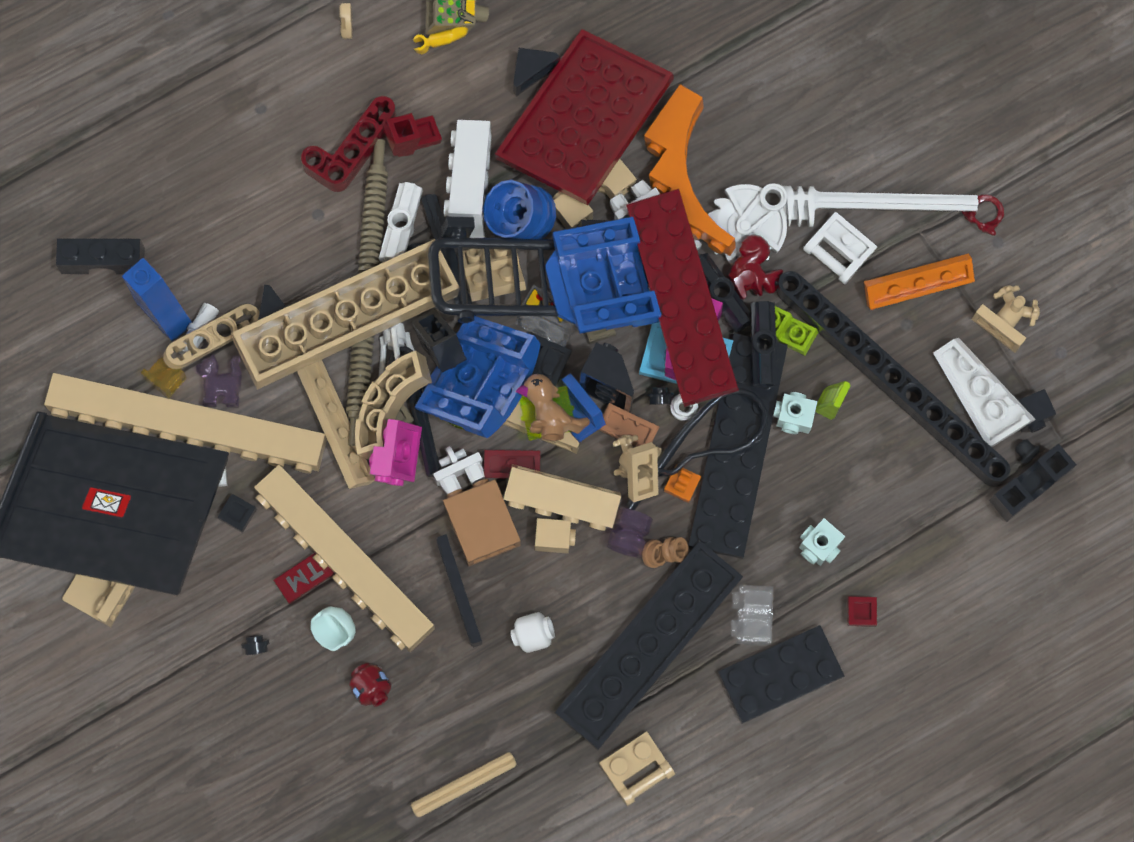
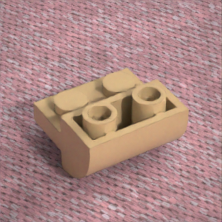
[463,249,526,302]

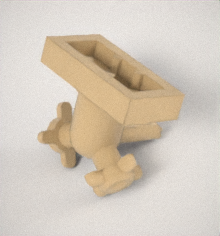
[972,285,1040,353]
[613,435,661,502]

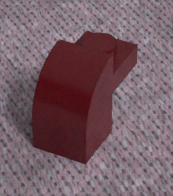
[383,113,442,156]

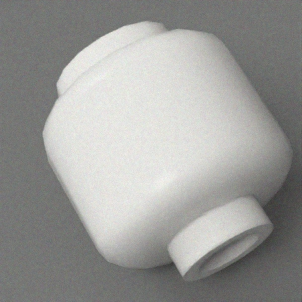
[511,612,555,653]

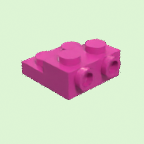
[369,419,422,486]

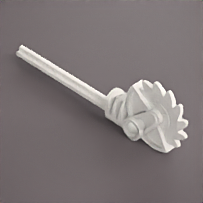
[708,183,978,265]

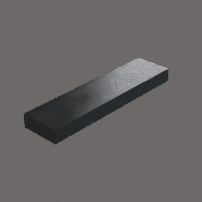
[436,534,482,648]

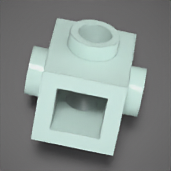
[773,392,817,434]
[799,518,845,566]

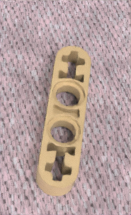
[163,304,260,369]

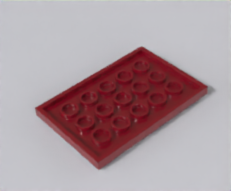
[495,29,674,206]

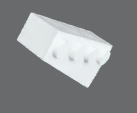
[444,120,491,238]

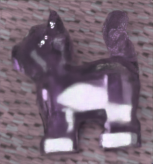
[196,354,242,408]

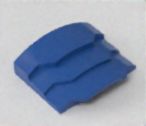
[545,217,661,334]
[415,316,541,438]

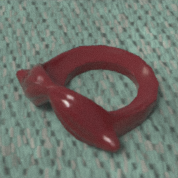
[961,195,1004,236]

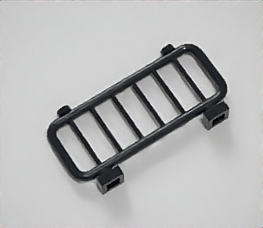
[428,216,608,323]

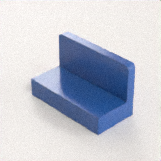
[553,373,606,442]

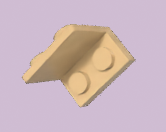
[62,574,135,628]

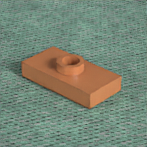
[599,403,659,447]

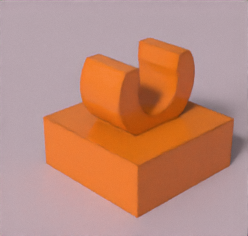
[664,465,701,503]

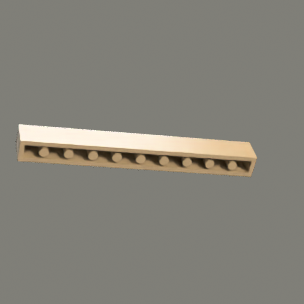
[44,373,327,474]

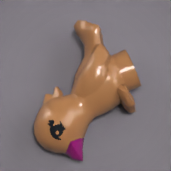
[516,374,590,441]

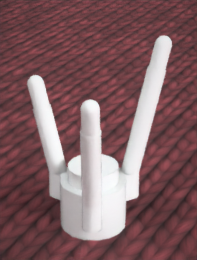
[379,323,415,376]

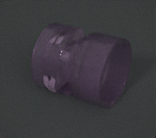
[607,508,653,558]

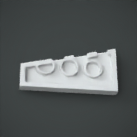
[933,338,1036,447]

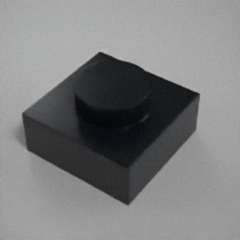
[218,494,257,533]

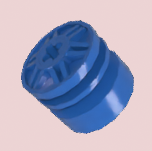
[483,180,556,239]

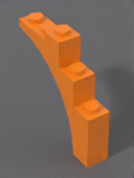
[644,85,736,256]

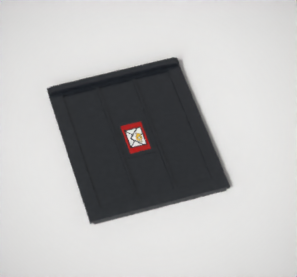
[0,411,229,596]

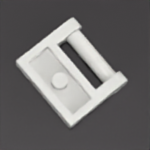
[803,212,877,284]

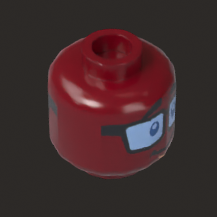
[349,663,391,707]

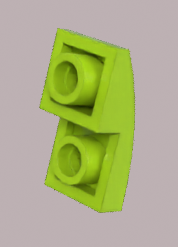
[775,306,818,356]

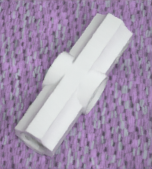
[379,182,423,262]

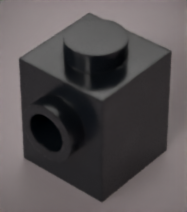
[1018,389,1056,433]

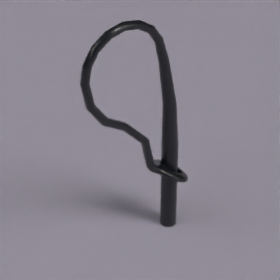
[625,388,767,512]

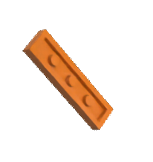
[864,254,975,310]

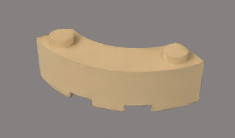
[355,351,432,460]

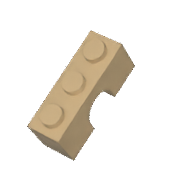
[553,159,637,229]

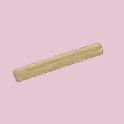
[411,752,516,817]

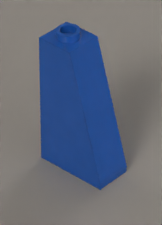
[122,258,192,342]

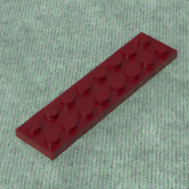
[626,189,739,407]

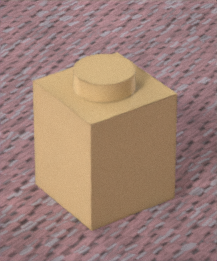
[535,518,576,553]

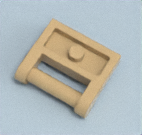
[599,732,675,806]

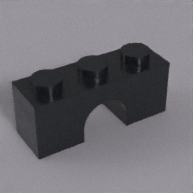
[56,239,145,274]
[989,443,1077,522]

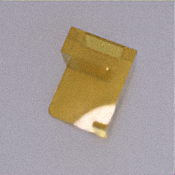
[140,357,187,399]

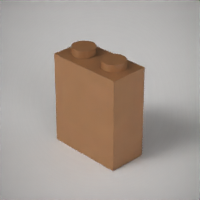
[443,479,521,566]

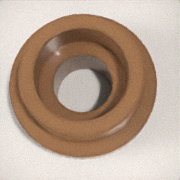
[642,540,666,568]

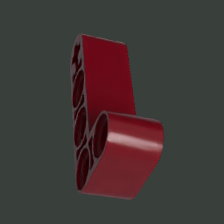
[301,96,396,192]

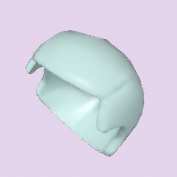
[310,606,356,651]

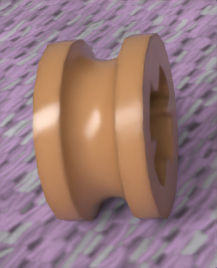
[662,537,689,563]

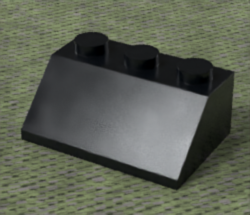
[580,342,634,413]

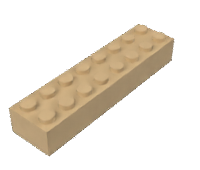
[232,239,460,390]

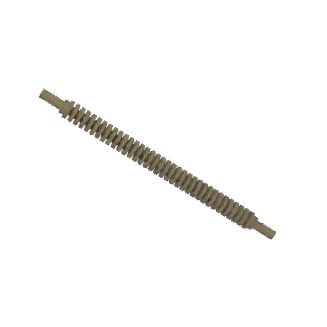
[346,139,388,446]

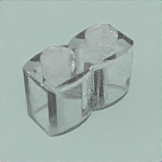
[731,585,773,646]

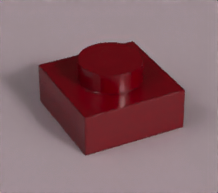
[847,597,877,627]

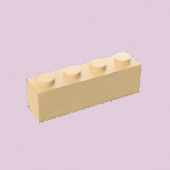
[503,464,621,531]

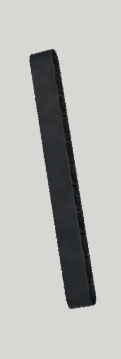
[776,271,1010,487]

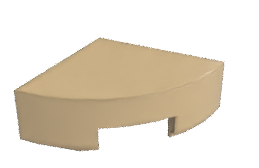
[340,3,352,39]

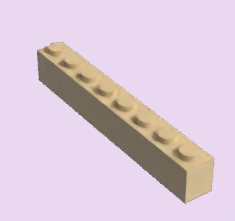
[254,465,435,652]

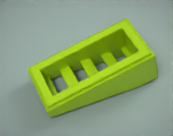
[815,381,851,420]

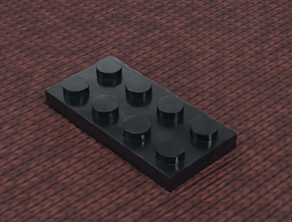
[718,625,845,724]

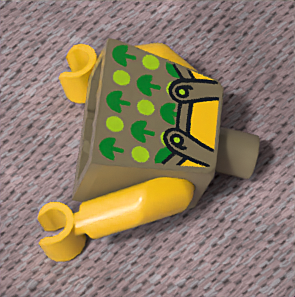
[413,0,489,54]

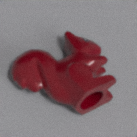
[727,235,783,300]

